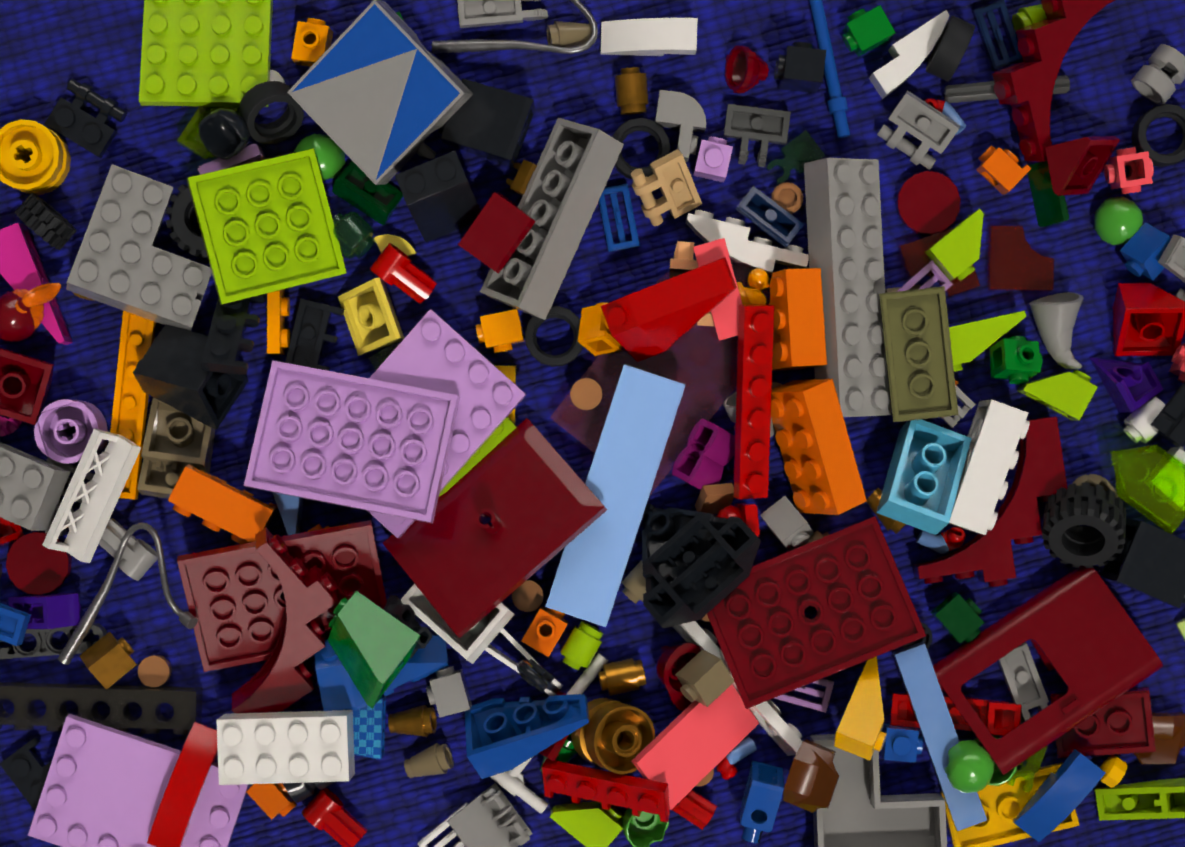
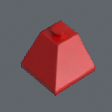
[1113,283,1185,356]

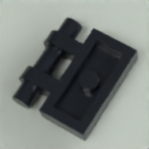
[45,79,127,158]

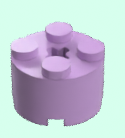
[34,399,108,464]

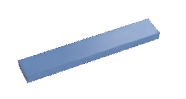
[893,641,987,831]

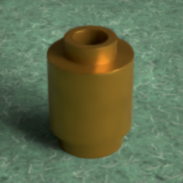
[615,67,649,115]
[598,658,646,696]

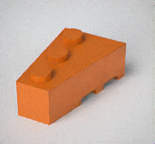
[769,268,827,371]
[167,464,278,544]

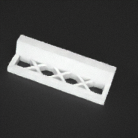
[42,428,142,563]

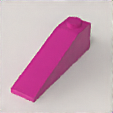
[0,223,73,345]

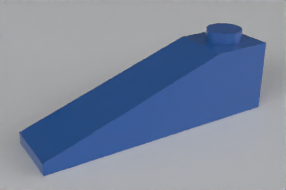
[314,635,449,711]
[464,694,589,779]

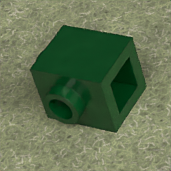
[930,591,984,644]

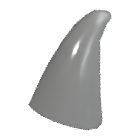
[1029,292,1084,369]

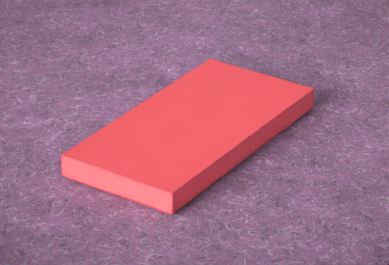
[632,684,759,810]

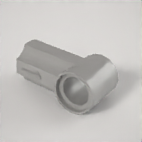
[99,518,158,581]

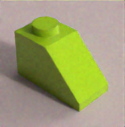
[925,209,984,281]
[1017,370,1098,421]
[550,801,623,847]

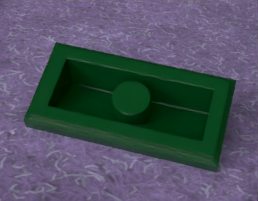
[332,160,403,225]
[1027,161,1069,227]

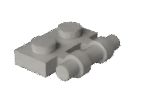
[877,90,960,170]

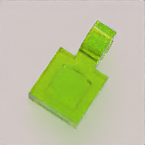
[1007,745,1048,793]

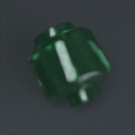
[329,212,375,259]

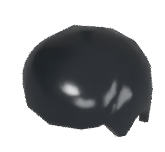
[198,108,250,160]

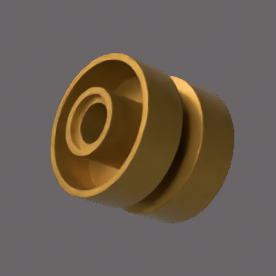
[571,698,655,774]

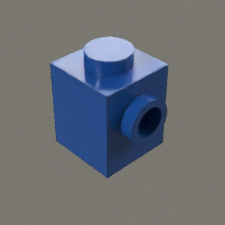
[1120,222,1171,280]
[879,722,923,763]

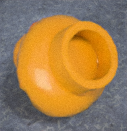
[737,268,770,305]

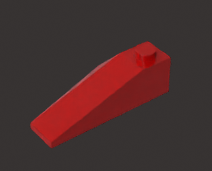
[601,257,737,362]

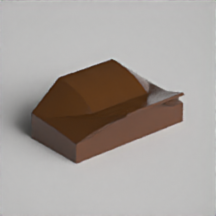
[1133,712,1185,764]
[783,739,839,813]

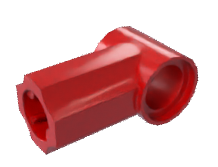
[370,243,437,304]
[302,788,367,847]
[672,790,717,830]

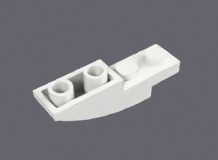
[685,210,809,275]

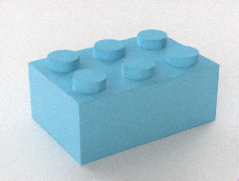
[876,419,972,535]

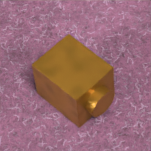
[79,632,137,690]

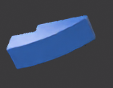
[1013,749,1106,842]

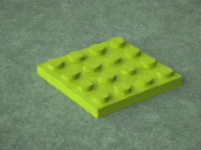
[139,0,273,107]
[187,148,347,305]

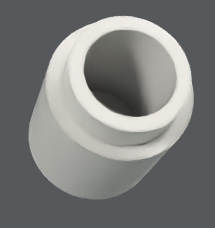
[1123,397,1165,444]

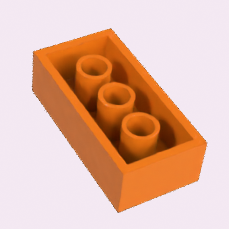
[771,379,867,515]

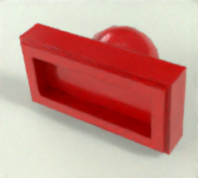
[716,503,760,537]

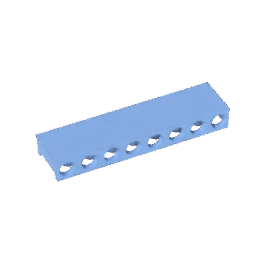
[545,364,686,627]

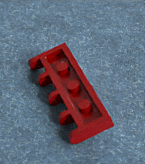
[542,759,670,823]

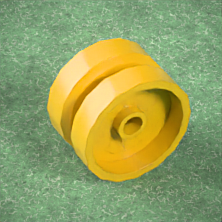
[0,119,71,195]

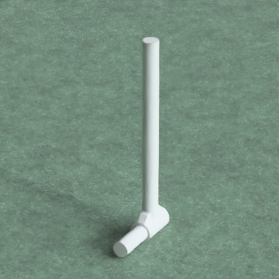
[490,653,608,814]

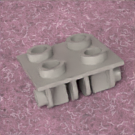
[447,783,533,847]

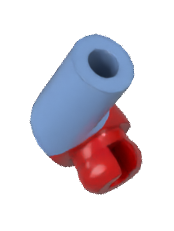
[925,98,966,135]
[916,527,966,554]
[716,737,757,780]

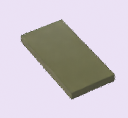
[879,286,958,422]

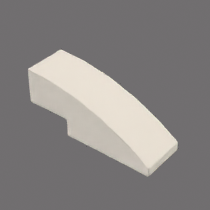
[869,10,950,99]
[601,18,698,56]

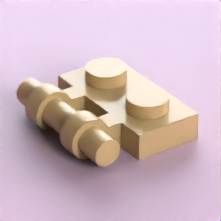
[631,149,702,226]

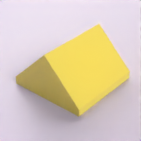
[338,277,404,356]

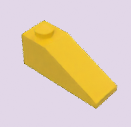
[834,656,887,761]

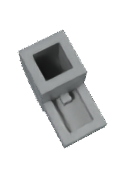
[655,90,706,162]

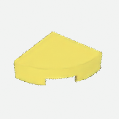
[374,234,416,257]

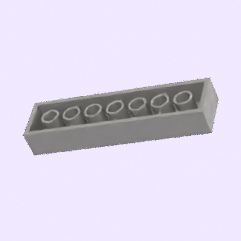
[804,158,892,418]

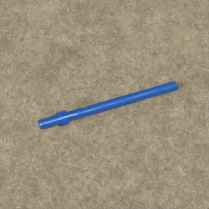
[809,0,850,138]

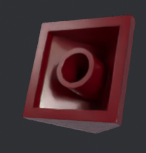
[1045,136,1120,196]
[458,192,536,274]
[0,348,54,425]

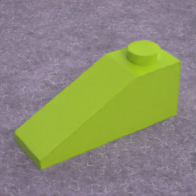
[949,311,1026,372]
[1095,778,1185,821]

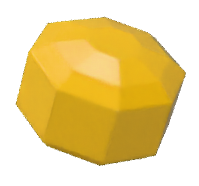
[1100,755,1128,788]

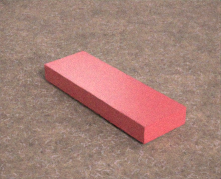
[693,238,743,341]

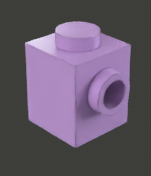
[693,137,733,183]

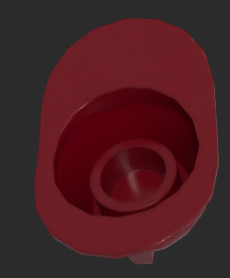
[656,643,701,712]

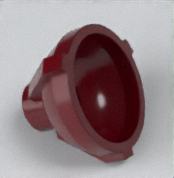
[725,45,769,94]

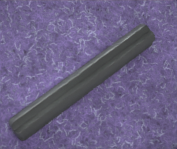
[943,75,1070,103]

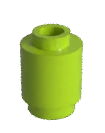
[560,621,604,670]

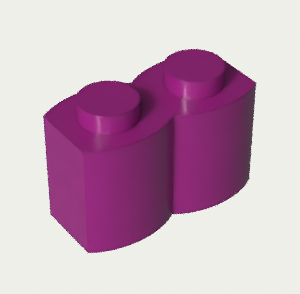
[672,418,735,490]

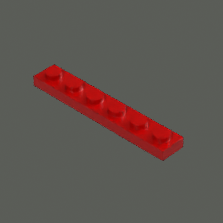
[733,304,774,500]

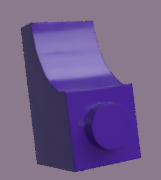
[8,593,81,629]

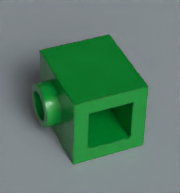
[842,5,896,57]

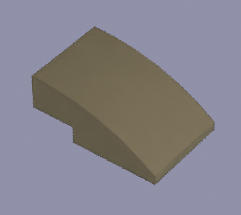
[137,397,215,499]

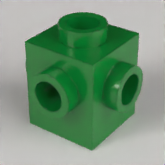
[989,336,1043,384]

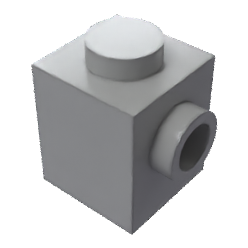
[760,496,814,552]
[426,666,472,718]

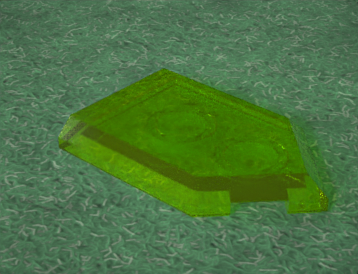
[1110,445,1185,534]

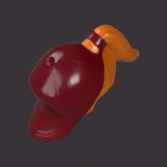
[0,283,61,342]

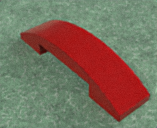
[890,693,1022,736]
[147,722,218,847]

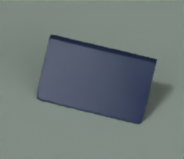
[736,186,804,247]

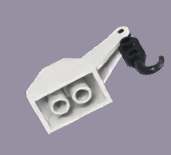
[401,583,563,696]

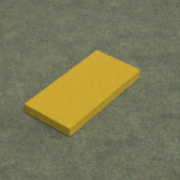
[940,762,1080,847]

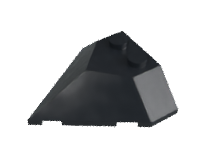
[642,504,761,628]

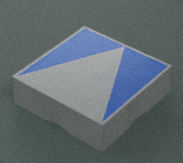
[287,0,473,185]

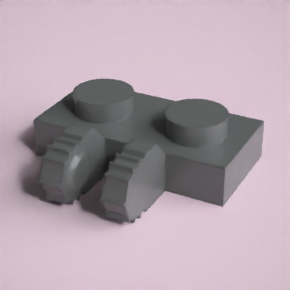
[723,104,791,167]

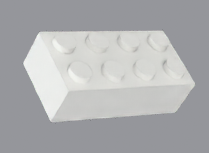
[949,400,1030,535]
[216,710,355,785]

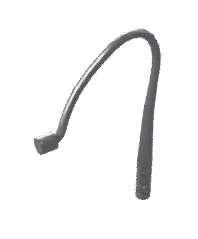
[432,0,598,54]
[58,522,198,665]

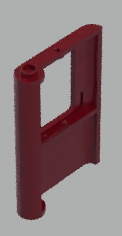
[933,566,1163,775]

